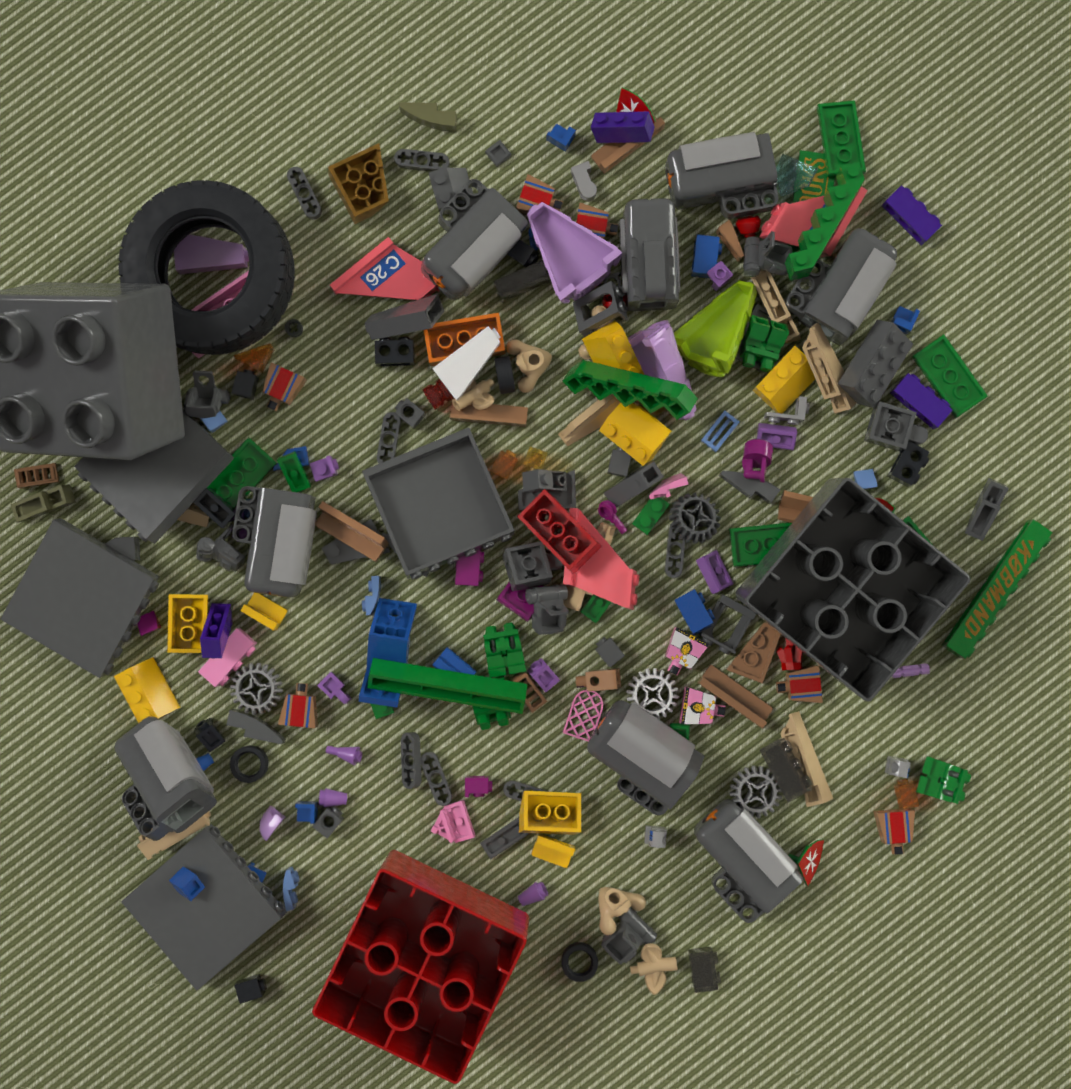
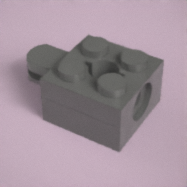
[864,401,928,452]
[502,541,563,592]

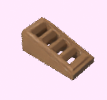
[716,219,744,262]
[14,463,59,489]
[508,672,548,713]

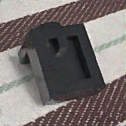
[195,718,226,752]

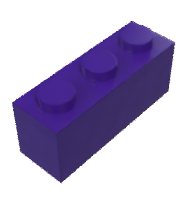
[590,111,655,143]
[882,185,942,246]
[890,373,952,430]
[200,603,233,659]

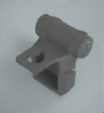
[743,231,792,277]
[184,371,231,418]
[196,524,245,572]
[525,584,569,635]
[601,907,657,965]

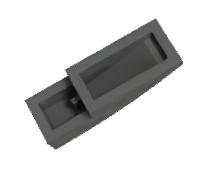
[718,471,780,504]
[965,478,1009,541]
[226,709,286,744]

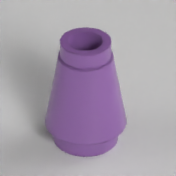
[319,788,347,807]
[518,882,548,906]

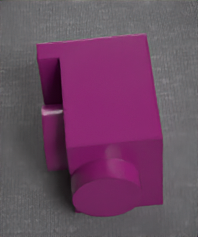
[465,776,493,797]

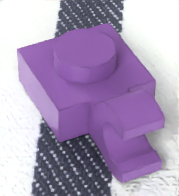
[317,672,352,704]

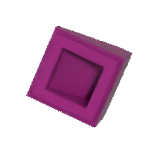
[137,611,162,636]

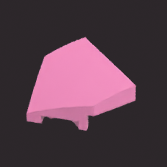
[649,473,688,499]
[431,799,476,843]

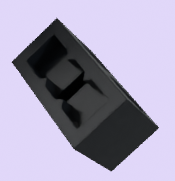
[375,337,415,367]
[887,441,929,487]

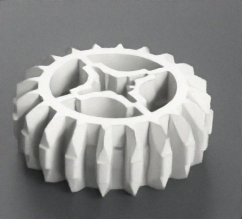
[626,668,679,719]

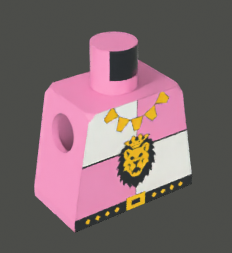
[665,627,709,676]
[679,686,726,724]

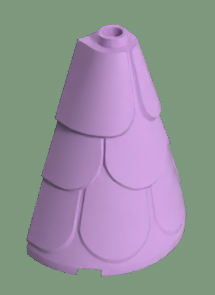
[527,202,622,303]
[628,320,697,420]

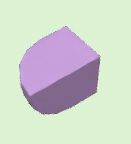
[259,805,285,841]

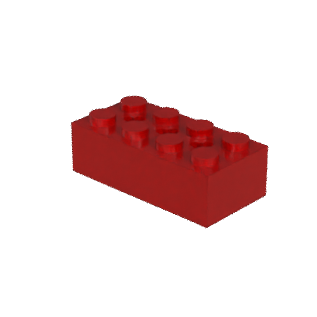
[517,489,602,574]

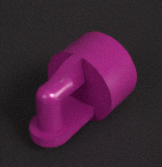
[742,439,773,483]

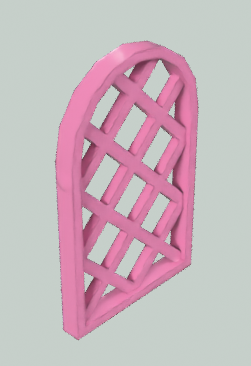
[563,690,603,742]

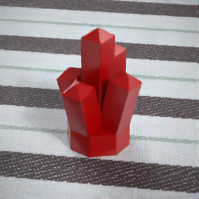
[776,638,803,670]

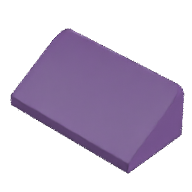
[757,423,797,450]
[696,550,733,594]

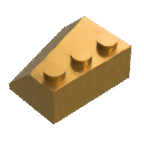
[328,143,389,224]

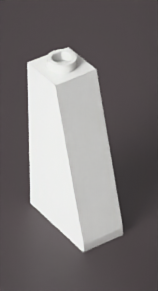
[432,326,501,401]

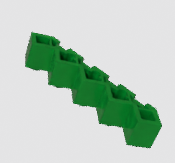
[785,162,865,281]
[562,360,698,420]

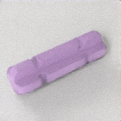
[892,663,930,678]

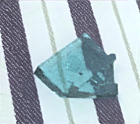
[776,154,818,196]

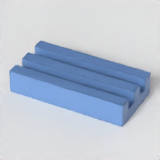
[701,410,739,452]

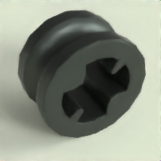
[285,319,303,338]

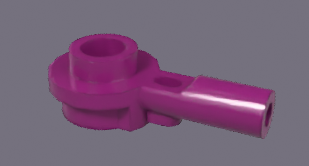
[598,500,627,534]

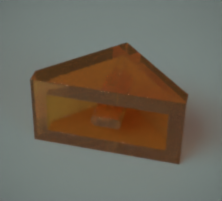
[234,343,275,374]

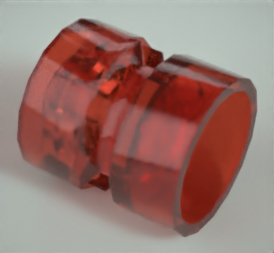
[422,378,454,410]

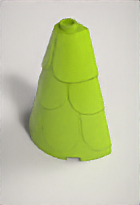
[674,280,757,377]

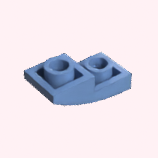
[362,576,381,615]
[283,866,300,912]

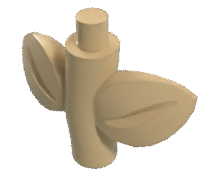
[452,378,495,411]
[630,943,678,995]

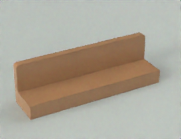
[591,114,665,174]
[450,403,528,427]
[778,490,813,523]
[315,501,389,562]
[697,665,773,728]

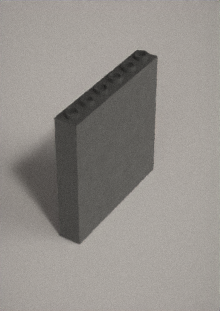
[74,408,234,544]
[362,427,515,580]
[1,518,160,678]
[121,824,287,991]

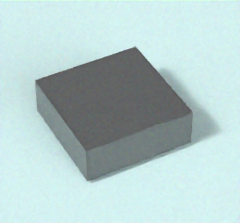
[485,140,512,167]

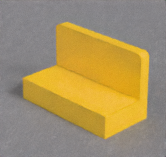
[240,593,288,631]
[531,833,575,868]

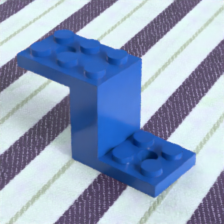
[359,598,417,708]

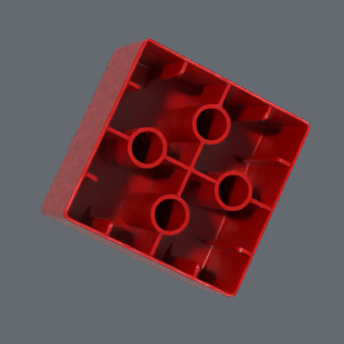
[312,850,529,1084]

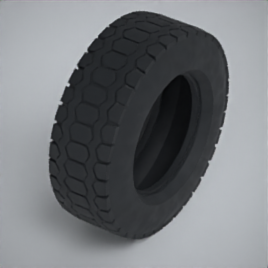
[118,180,295,355]

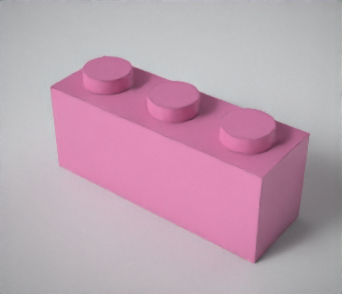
[198,628,257,687]

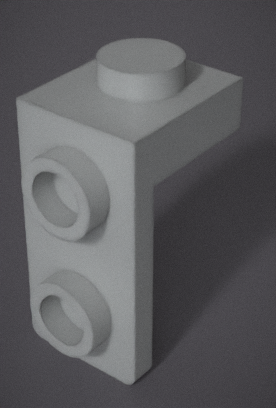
[764,396,809,425]

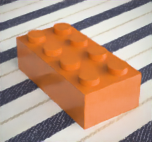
[424,313,506,366]

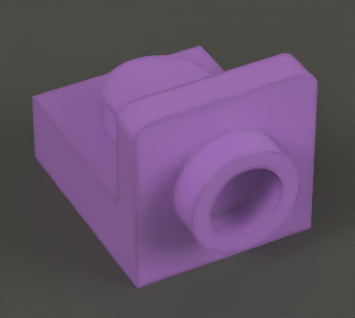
[707,261,733,291]
[309,455,339,482]
[527,658,560,692]

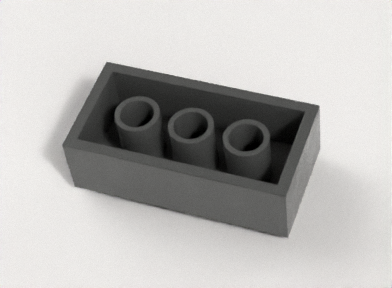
[838,320,913,408]

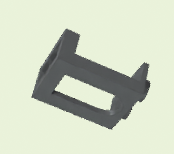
[573,281,628,337]
[699,594,756,655]

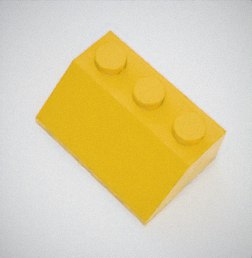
[582,320,645,375]
[752,346,815,414]
[599,402,672,466]
[167,594,208,653]
[114,657,181,723]
[519,791,581,835]

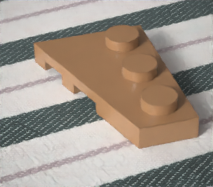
[726,623,781,684]

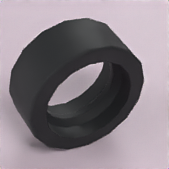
[494,356,515,394]
[230,745,269,783]
[561,942,598,982]

